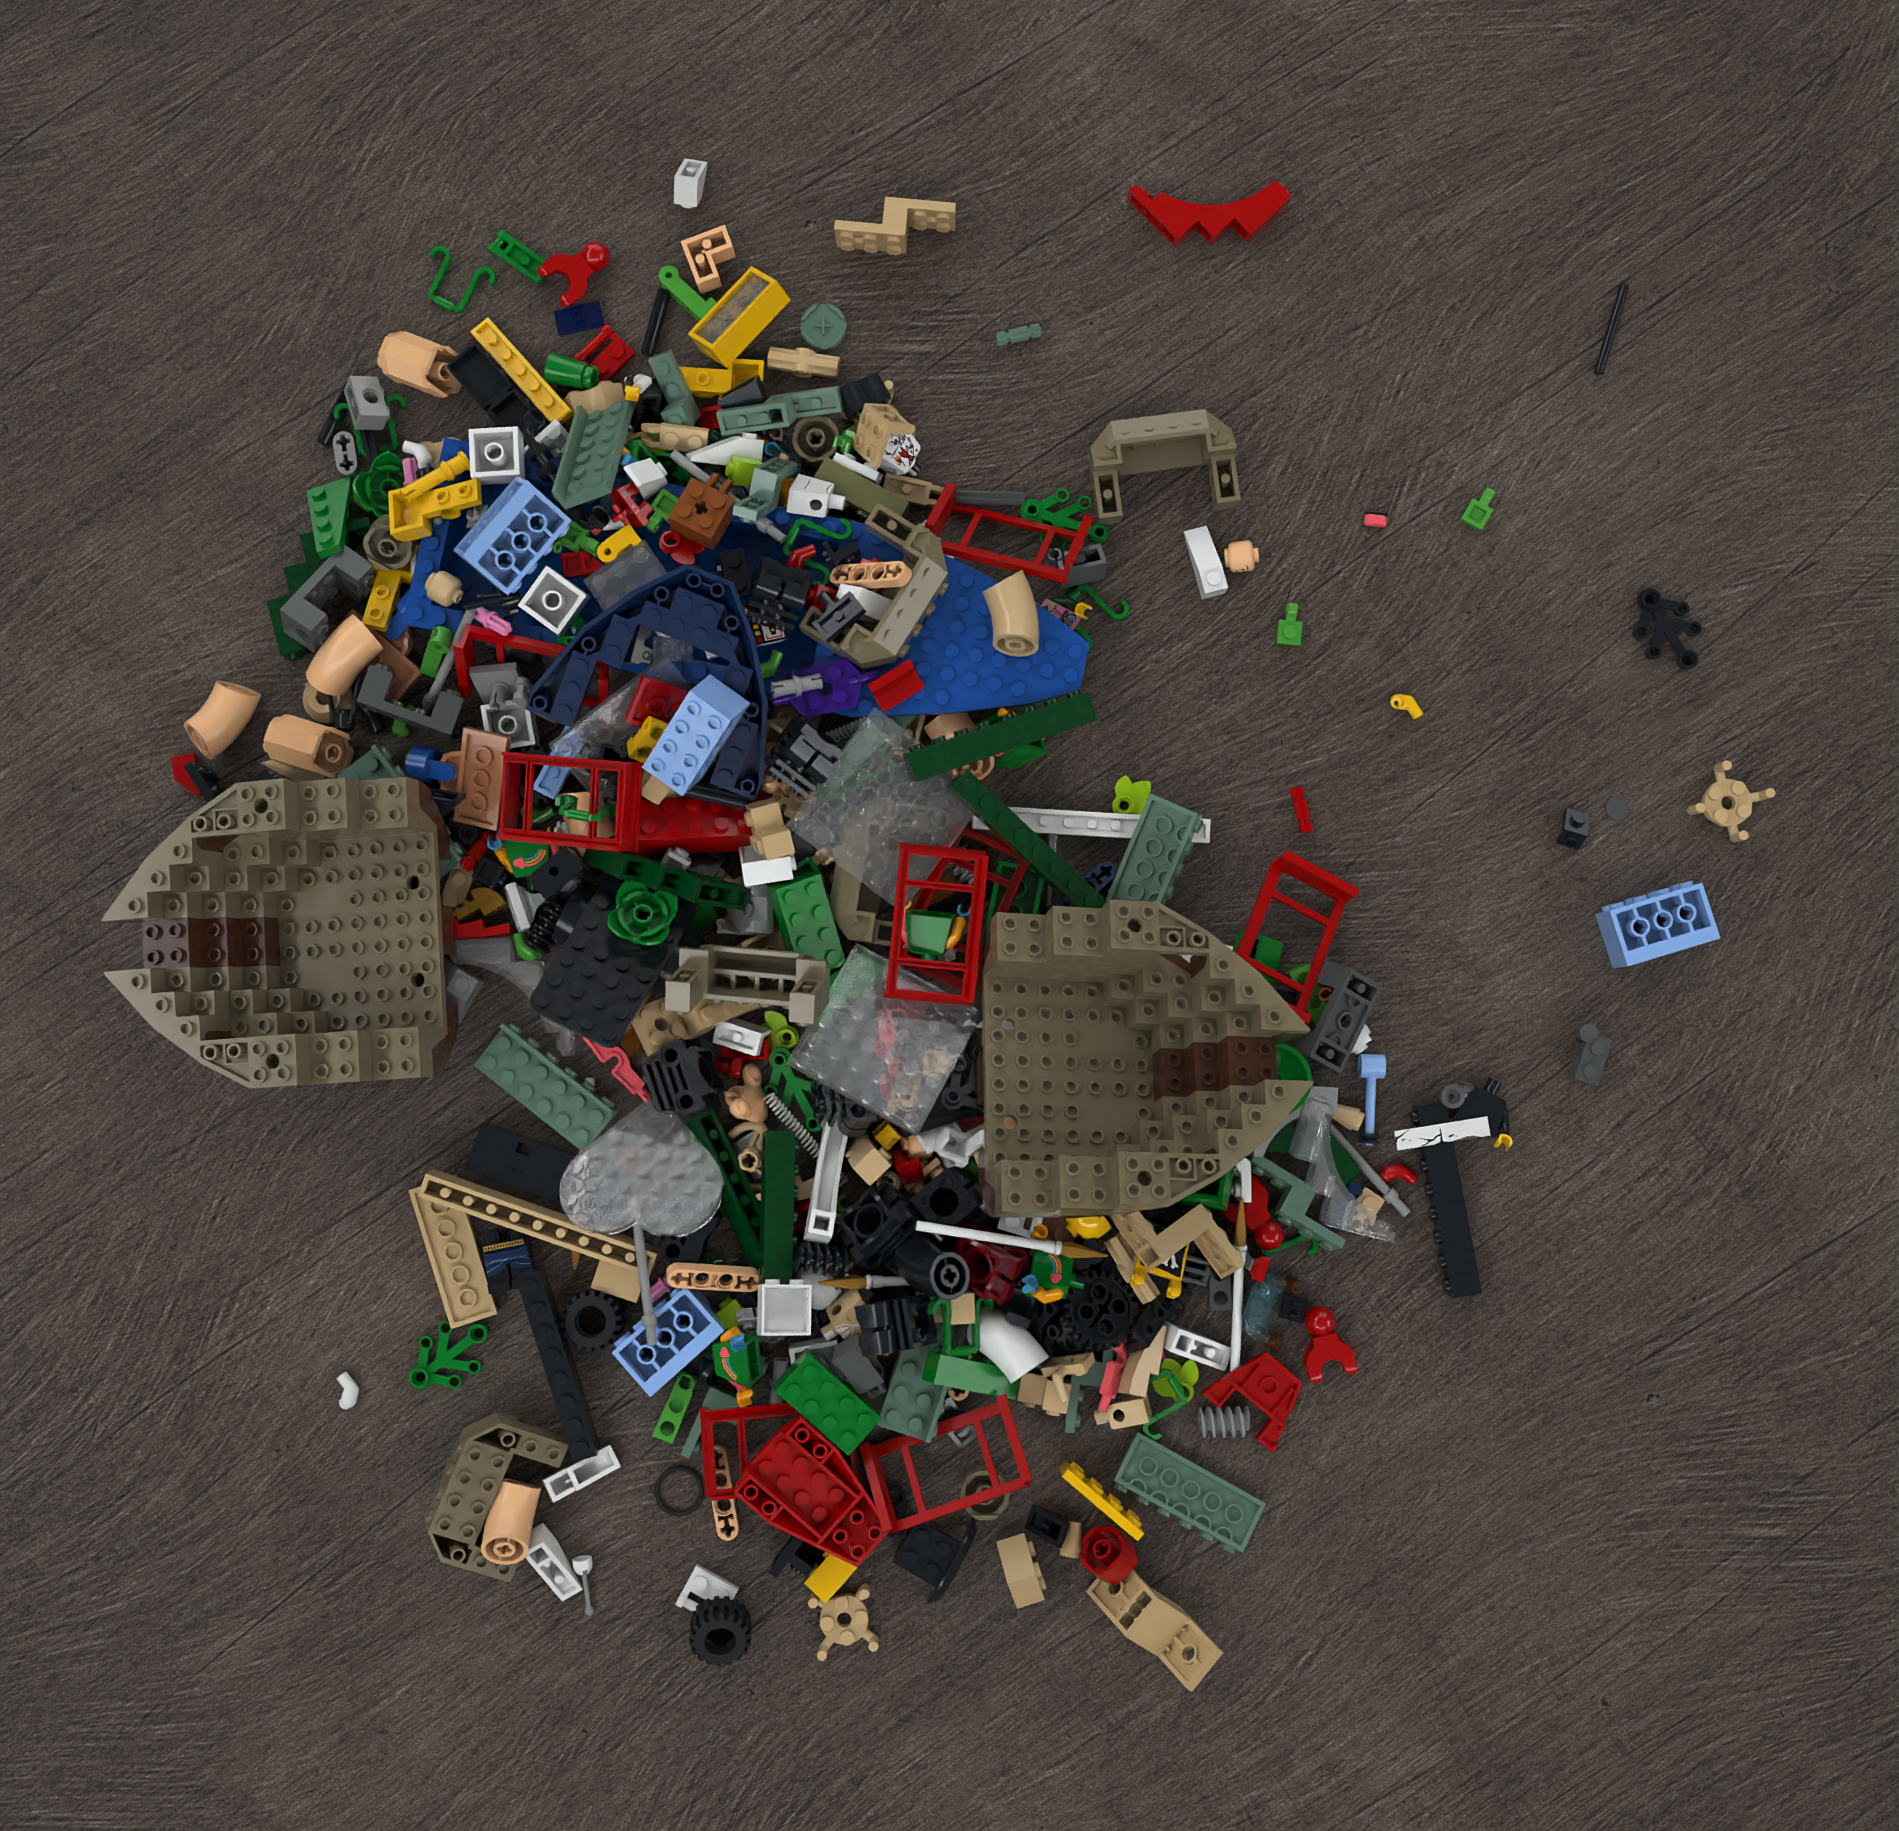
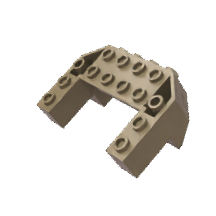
[1088,409,1241,525]
[799,502,949,670]
[827,797,942,949]
[665,944,830,1026]
[424,1413,568,1583]

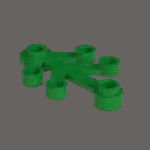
[1020,488,1108,553]
[763,1047,823,1133]
[408,1320,489,1389]

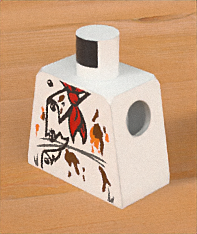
[880,433,922,476]

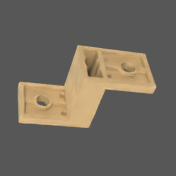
[1108,1203,1245,1279]
[1086,1569,1224,1692]

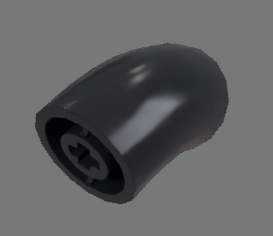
[892,1235,970,1300]

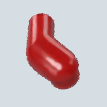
[786,544,817,569]
[1380,1163,1418,1185]

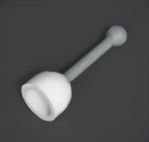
[572,1555,594,1616]

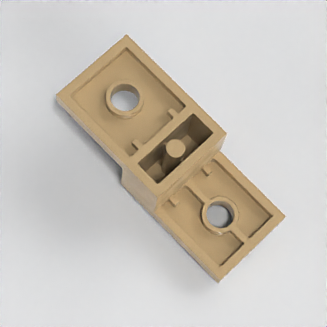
[834,197,956,255]
[632,974,760,1056]

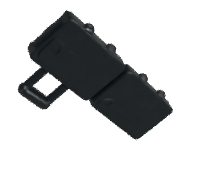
[447,344,548,447]

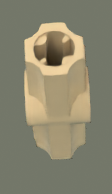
[767,347,840,379]
[1103,1231,1161,1305]

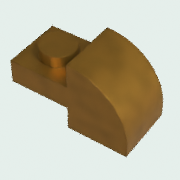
[454,888,509,922]

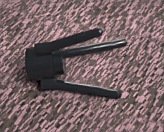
[463,590,522,628]
[326,674,363,732]

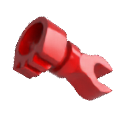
[715,1058,746,1080]

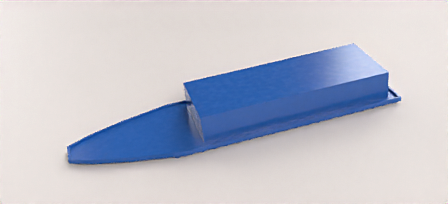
[402,437,1090,718]

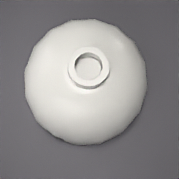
[794,1266,842,1310]

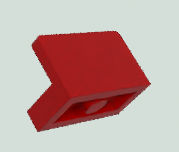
[868,659,924,712]

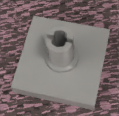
[469,662,523,710]

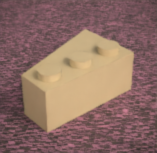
[844,1136,893,1186]

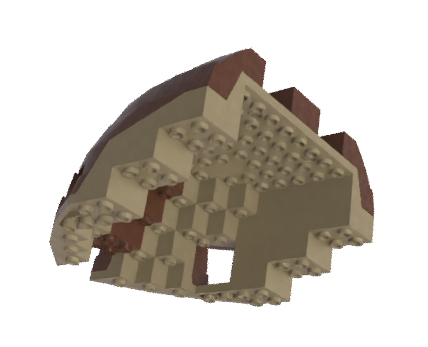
[102,777,459,1089]
[976,900,1313,1218]

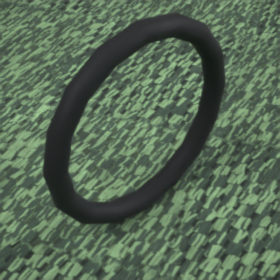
[654,1466,704,1517]

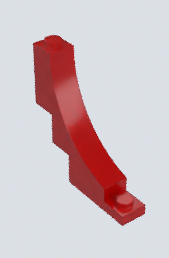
[1127,180,1291,248]

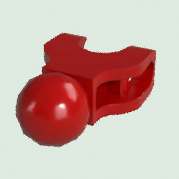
[536,242,610,308]
[1219,1174,1284,1251]
[1303,1306,1357,1384]

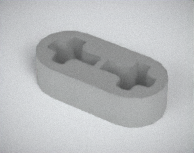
[333,431,360,477]

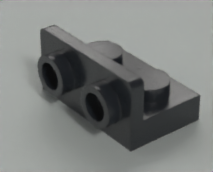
[1124,1298,1170,1353]

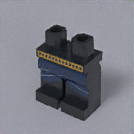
[481,1228,536,1294]

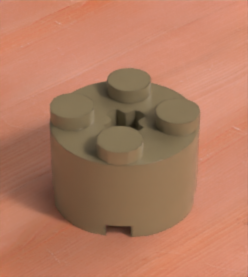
[792,416,841,470]
[363,514,417,570]
[960,1465,1010,1520]

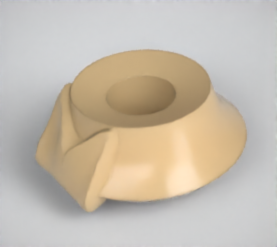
[303,681,353,723]

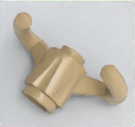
[727,1121,768,1192]

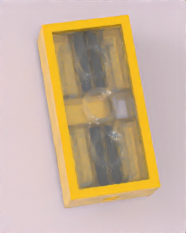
[688,266,791,368]

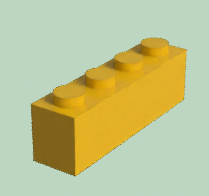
[804,1552,858,1604]

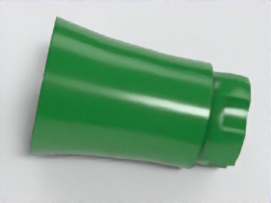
[544,352,600,389]

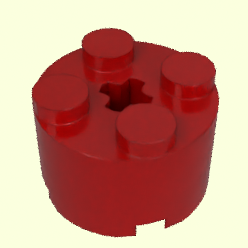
[1080,1525,1138,1585]

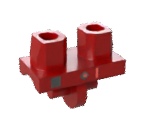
[608,482,653,529]

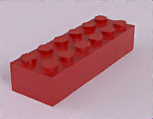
[635,794,772,856]

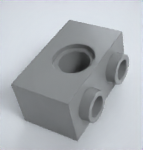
[344,376,390,430]

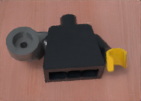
[1439,1078,1513,1151]

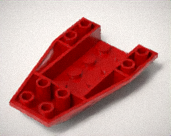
[732,1416,890,1567]

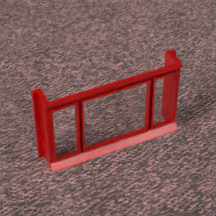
[925,482,1094,584]
[453,624,611,730]
[495,752,643,852]
[899,821,1028,990]
[883,842,989,1006]
[1235,849,1359,1025]
[859,1394,1033,1533]
[699,1402,861,1501]

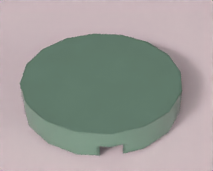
[800,303,847,351]

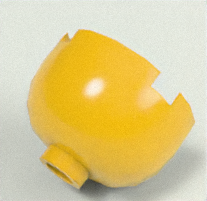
[1065,1216,1112,1240]

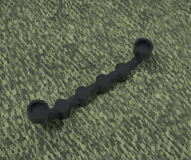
[523,407,609,530]

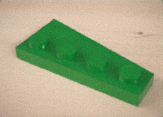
[307,475,354,559]

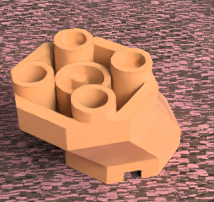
[377,331,461,398]
[263,714,354,779]

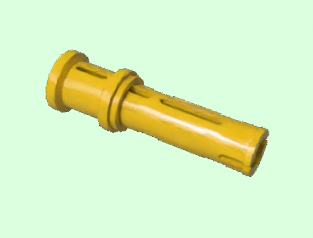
[399,451,470,503]

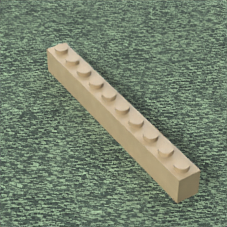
[418,1169,661,1276]

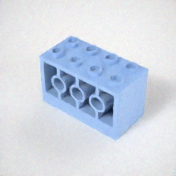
[453,476,572,595]
[642,674,750,796]
[1595,881,1720,968]
[612,1288,727,1397]

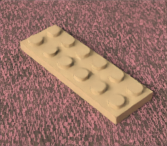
[408,1175,499,1329]

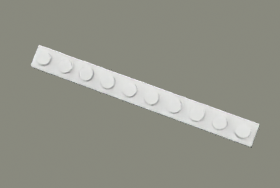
[972,807,1211,844]

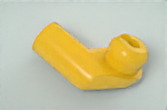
[1390,694,1424,720]

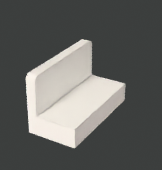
[713,1018,771,1056]

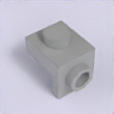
[661,846,691,869]

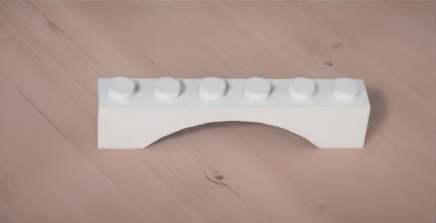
[803,1120,848,1244]

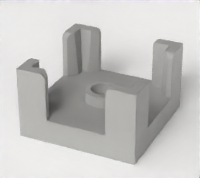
[717,884,773,936]

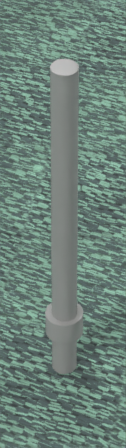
[670,450,787,544]
[421,609,477,717]
[1310,1112,1410,1217]
[629,1197,657,1346]

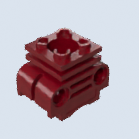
[951,1222,1031,1304]

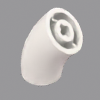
[967,1306,1049,1384]

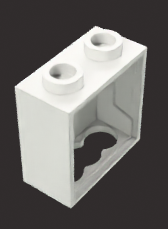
[739,845,797,886]
[757,1279,812,1336]

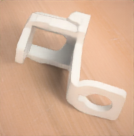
[934,1127,985,1169]

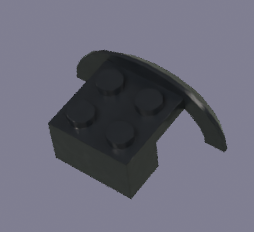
[893,1517,977,1604]

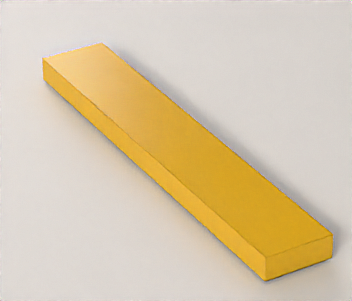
[470,317,574,425]

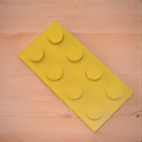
[1059,1460,1144,1541]

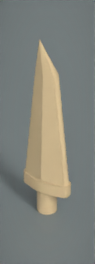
[260,760,328,782]

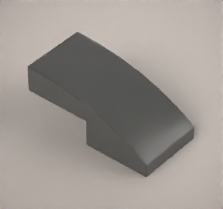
[938,1393,977,1449]

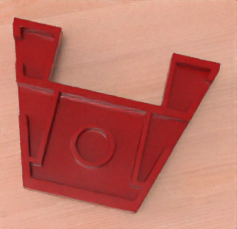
[1201,1350,1303,1453]

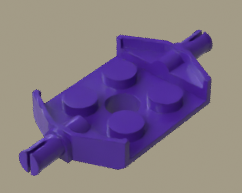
[772,657,878,718]

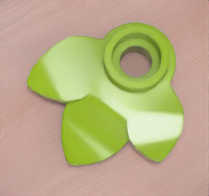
[1112,775,1151,815]
[759,1011,799,1057]
[1152,1358,1199,1403]

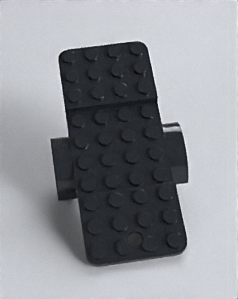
[530,851,726,1048]

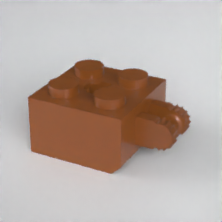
[668,473,735,550]

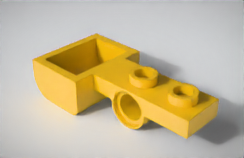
[679,359,765,398]
[388,478,482,542]
[362,541,420,632]

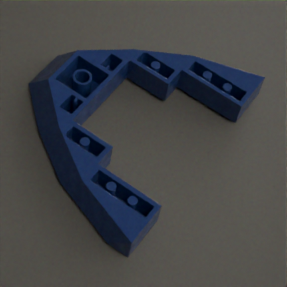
[525,563,768,801]

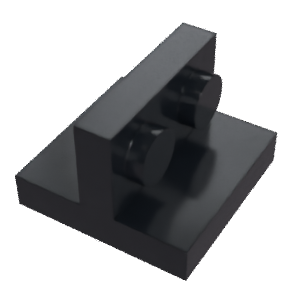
[768,1535,817,1578]

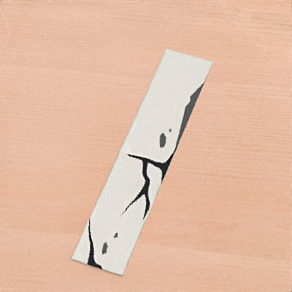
[1394,1116,1491,1150]

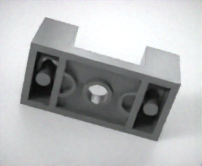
[279,545,375,653]
[357,663,464,739]
[1286,960,1382,1074]

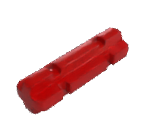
[1290,786,1313,833]
[460,830,495,872]

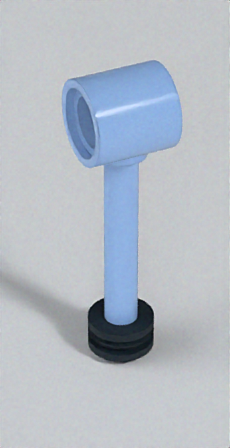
[1357,1054,1386,1146]

